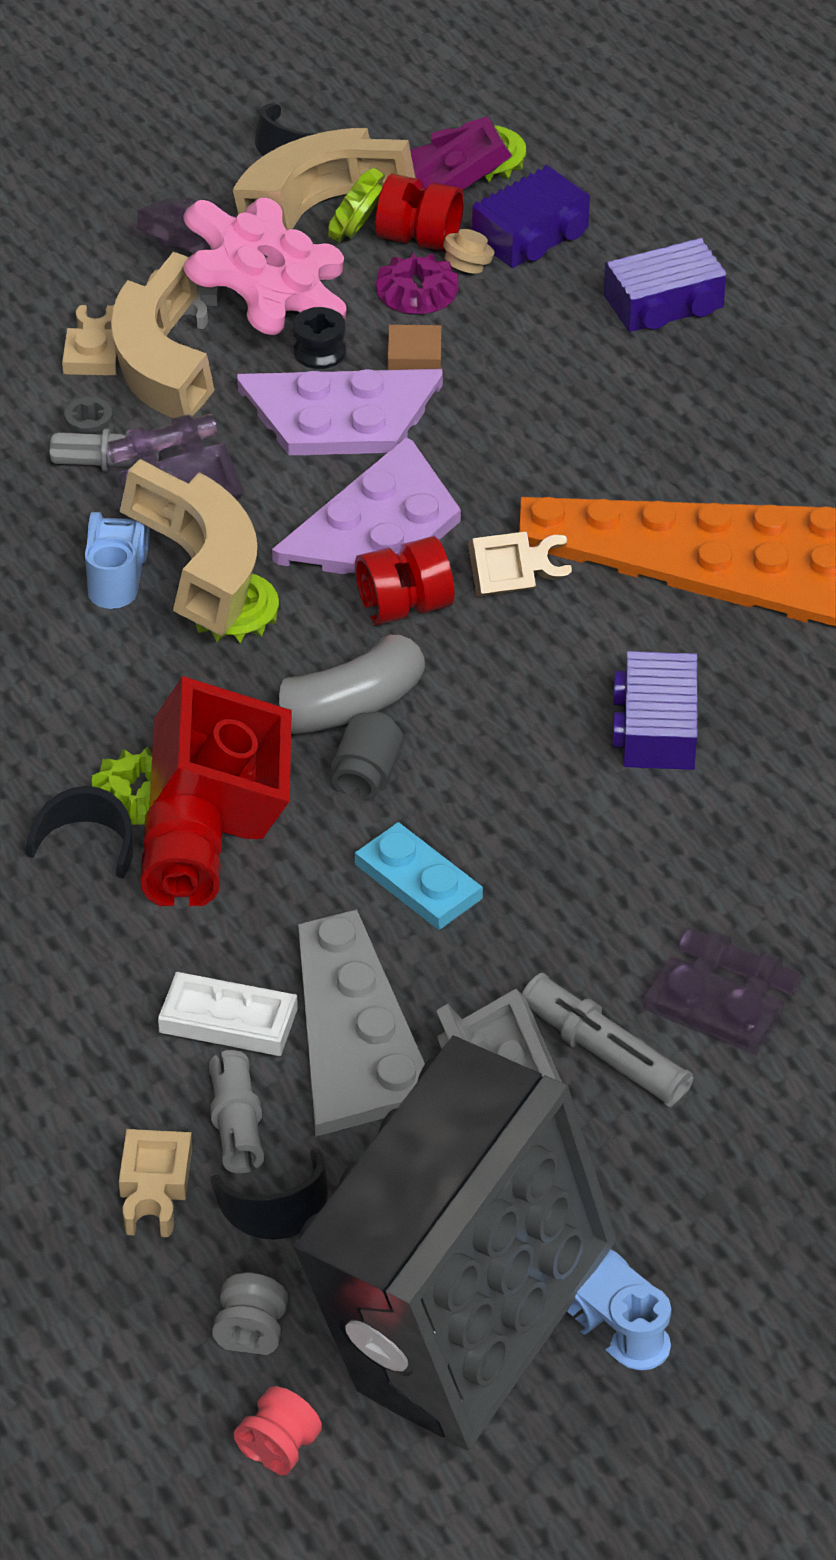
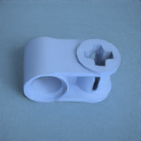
[85,512,150,609]
[567,1249,671,1370]

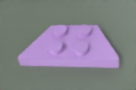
[237,369,443,455]
[272,437,461,575]

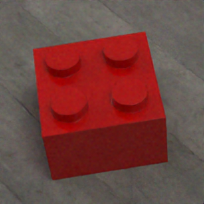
[149,676,292,839]

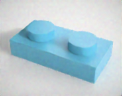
[355,822,483,930]

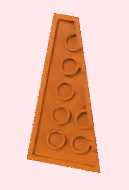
[519,497,836,626]

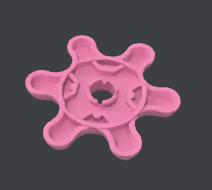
[183,197,346,335]

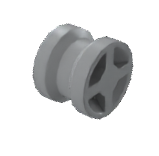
[212,1273,288,1355]

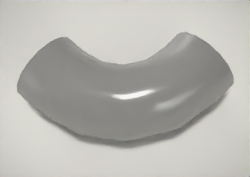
[279,635,425,735]

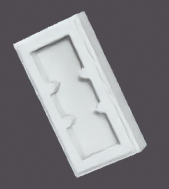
[158,972,298,1056]

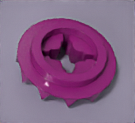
[376,252,459,314]

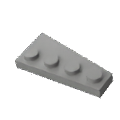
[298,909,425,1137]

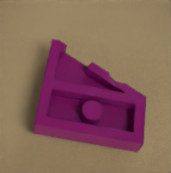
[410,116,512,190]

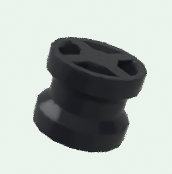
[293,307,346,369]

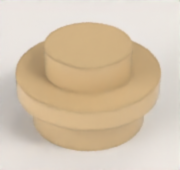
[443,229,494,274]

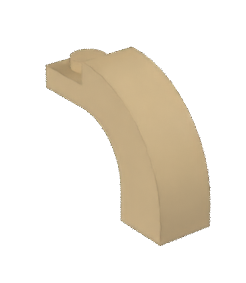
[233,128,415,230]
[111,252,214,423]
[120,459,257,636]

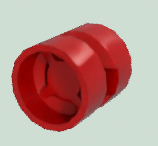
[375,173,464,252]
[355,536,455,626]
[140,795,223,906]

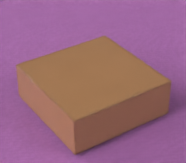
[388,325,442,370]

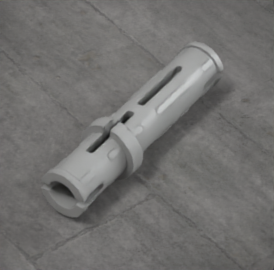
[522,973,694,1108]

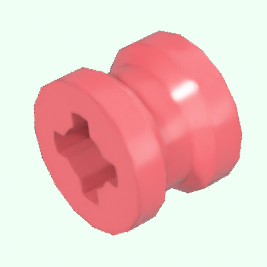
[234,1386,322,1476]

